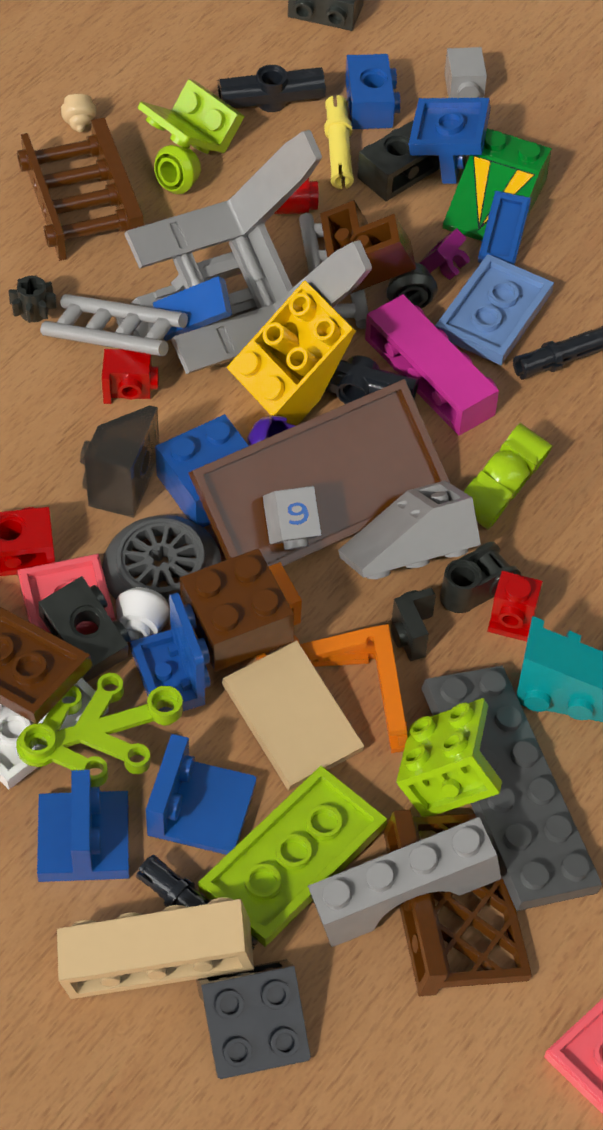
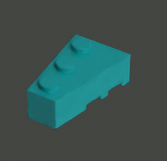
[516,616,603,722]

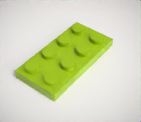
[198,766,387,947]

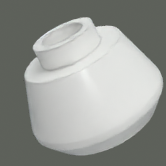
[116,587,170,640]

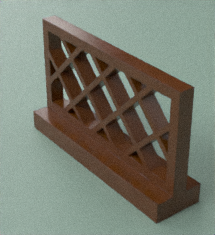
[383,810,532,997]

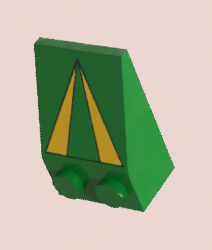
[442,128,552,241]

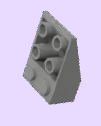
[338,480,481,579]

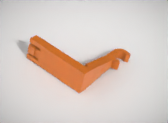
[256,624,408,753]

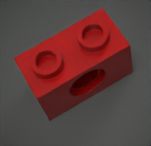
[0,507,55,576]

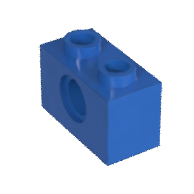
[345,54,400,129]

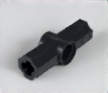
[217,65,326,112]
[325,355,419,404]

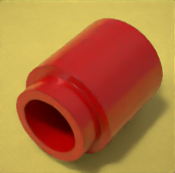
[274,178,319,214]

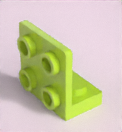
[137,79,245,154]
[396,698,502,816]

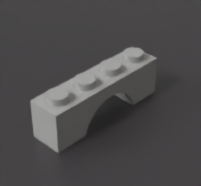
[308,817,501,947]

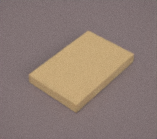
[222,640,364,791]

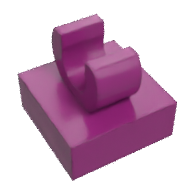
[419,228,470,279]

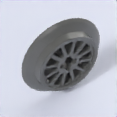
[102,515,221,606]

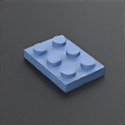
[435,254,554,365]

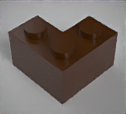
[320,200,416,295]

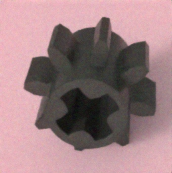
[8,276,57,323]

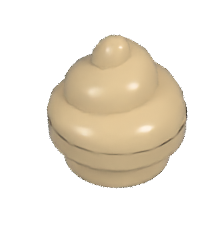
[61,94,96,133]

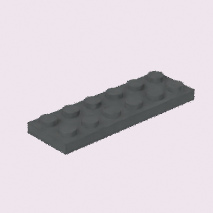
[421,665,603,911]

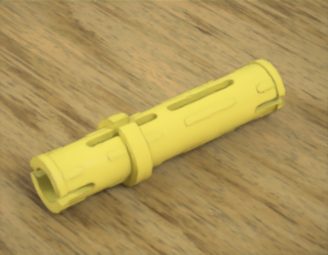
[324,95,354,189]

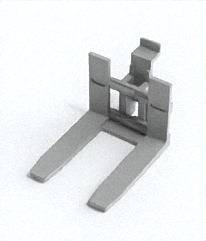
[115,130,372,375]

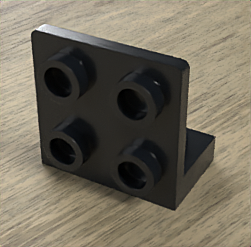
[196,959,311,1079]

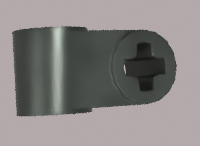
[440,542,521,613]

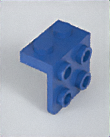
[130,593,211,712]

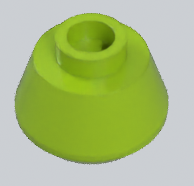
[154,145,201,194]

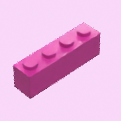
[365,295,499,436]

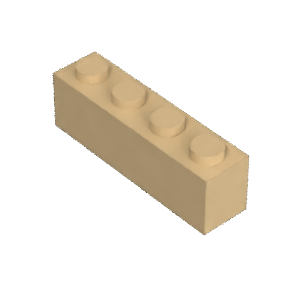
[57,898,254,999]

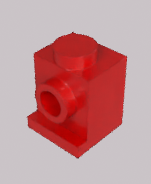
[102,349,159,404]
[487,571,543,642]

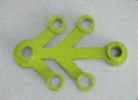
[16,673,183,787]

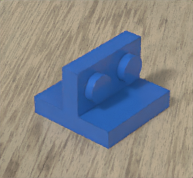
[409,98,491,184]
[37,770,129,882]

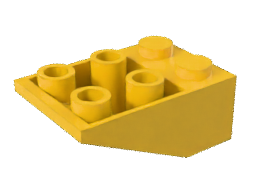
[226,280,356,426]

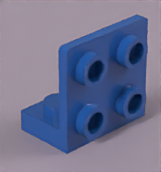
[146,734,256,855]

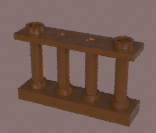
[17,117,144,261]

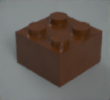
[180,548,294,672]

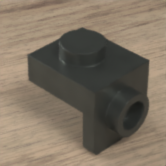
[391,588,436,662]

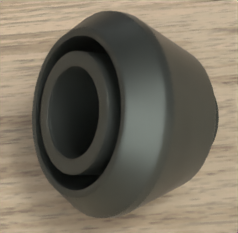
[387,263,438,308]

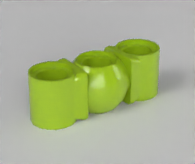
[464,423,553,530]

